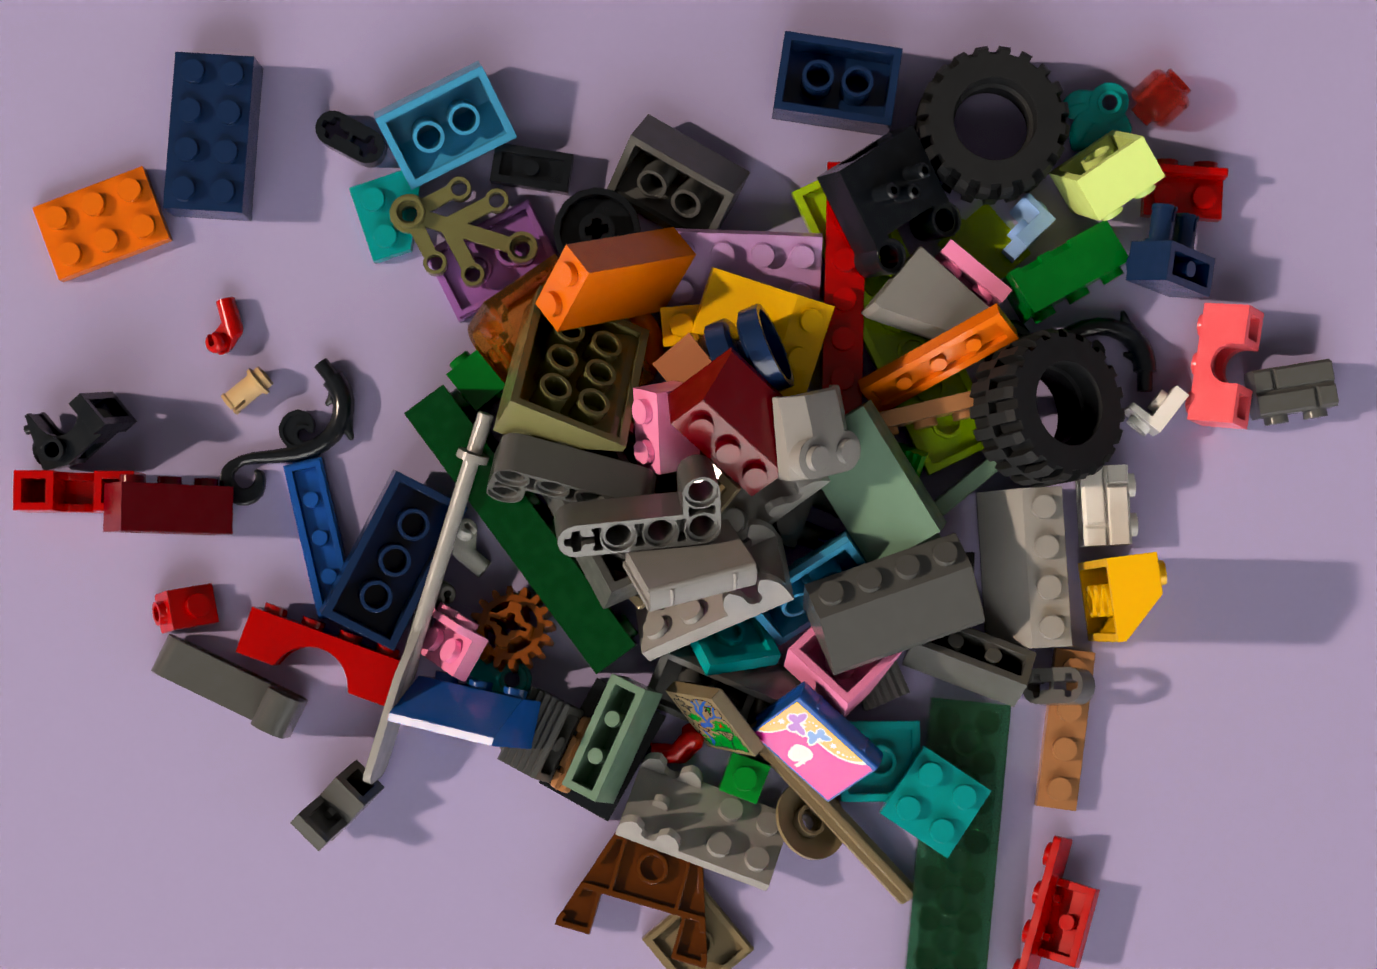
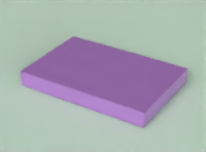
[429,199,559,322]

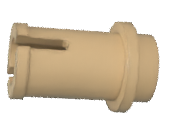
[221,366,273,415]

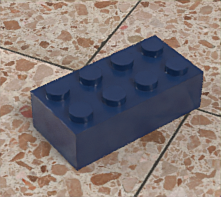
[163,52,263,221]
[320,469,468,651]

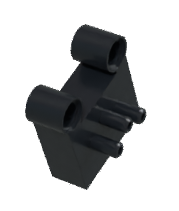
[817,125,961,278]

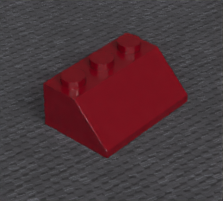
[668,347,783,496]

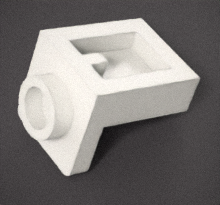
[1125,385,1189,436]

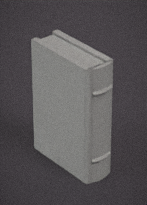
[623,519,757,612]

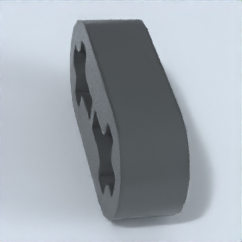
[1023,667,1095,706]

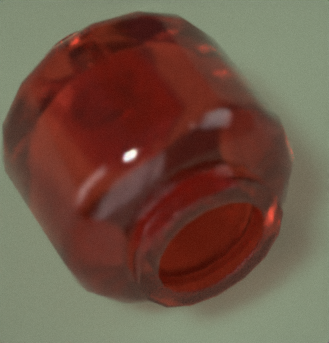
[1131,68,1191,127]

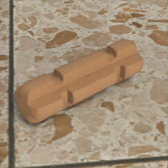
[551,716,591,793]

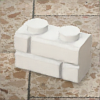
[1075,464,1138,547]

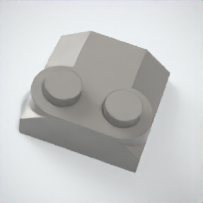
[772,385,861,481]

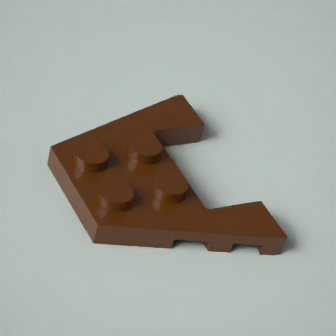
[555,832,707,969]

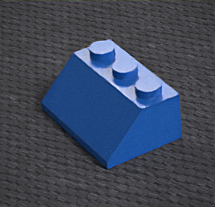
[388,670,541,749]

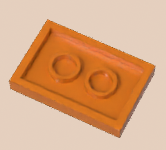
[32,166,173,282]

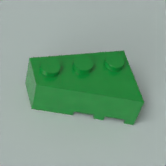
[1002,221,1128,325]

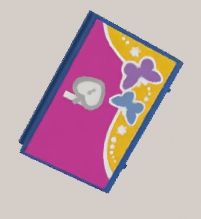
[752,681,883,802]

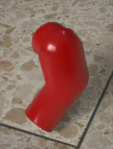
[205,297,243,355]
[651,723,704,764]

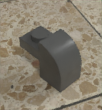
[290,759,384,851]

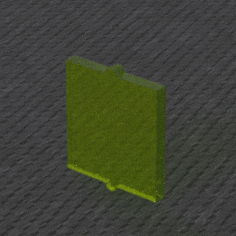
[937,205,1031,280]

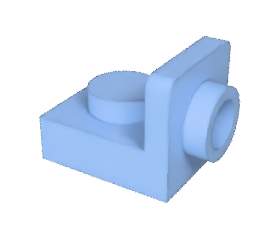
[1001,193,1056,263]

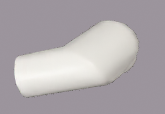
[452,518,491,578]

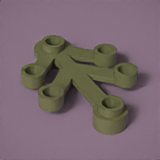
[390,176,538,288]

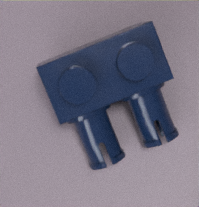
[1126,203,1215,297]

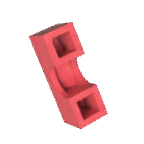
[1185,303,1264,430]

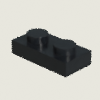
[490,144,574,195]

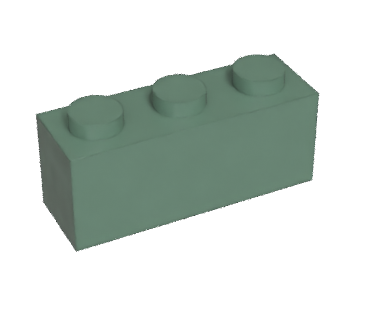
[562,673,663,804]

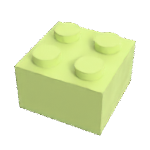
[1049,130,1165,221]

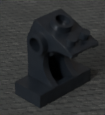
[24,392,137,470]

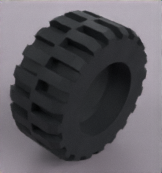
[914,46,1070,205]
[969,328,1125,487]

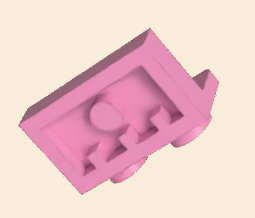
[935,239,1012,307]
[421,602,489,682]

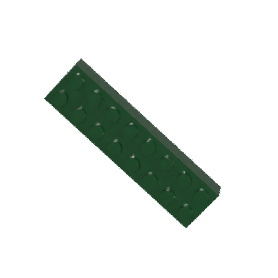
[404,385,639,674]

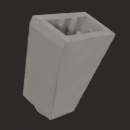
[861,246,989,340]

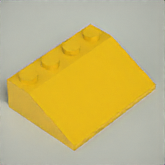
[691,267,835,396]

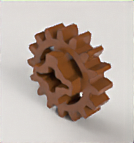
[471,585,557,674]

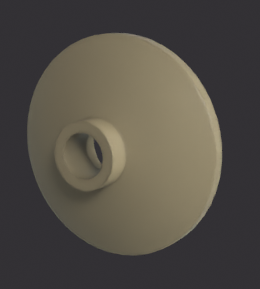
[776,786,842,860]

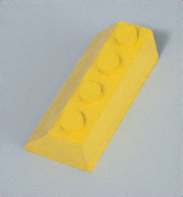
[1077,552,1167,642]

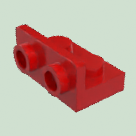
[1140,158,1229,222]

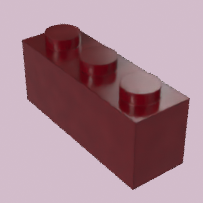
[103,474,233,536]

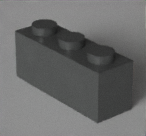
[902,628,1037,707]

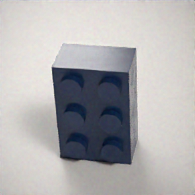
[772,31,903,136]

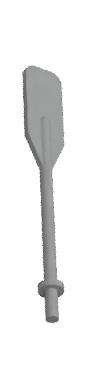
[363,411,494,784]

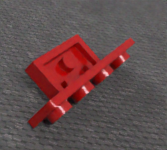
[1012,836,1100,969]

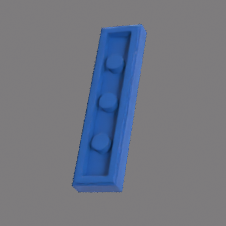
[283,457,347,619]

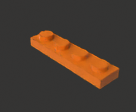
[858,303,1019,412]

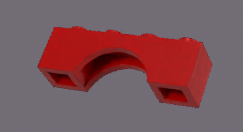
[235,602,401,706]

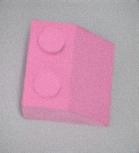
[784,626,902,717]

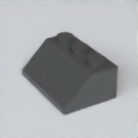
[607,114,750,230]

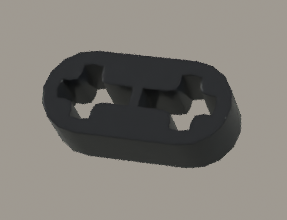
[315,111,387,167]

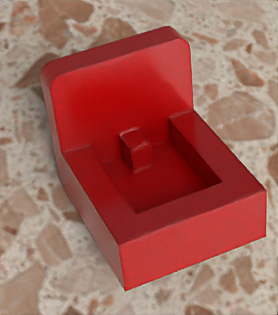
[152,583,219,634]

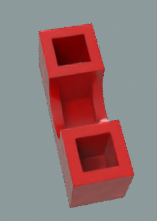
[13,470,146,513]

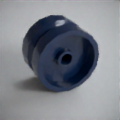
[704,304,794,392]

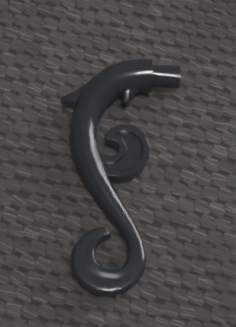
[1009,311,1157,392]
[219,358,355,506]

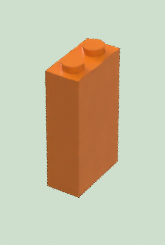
[535,227,696,332]

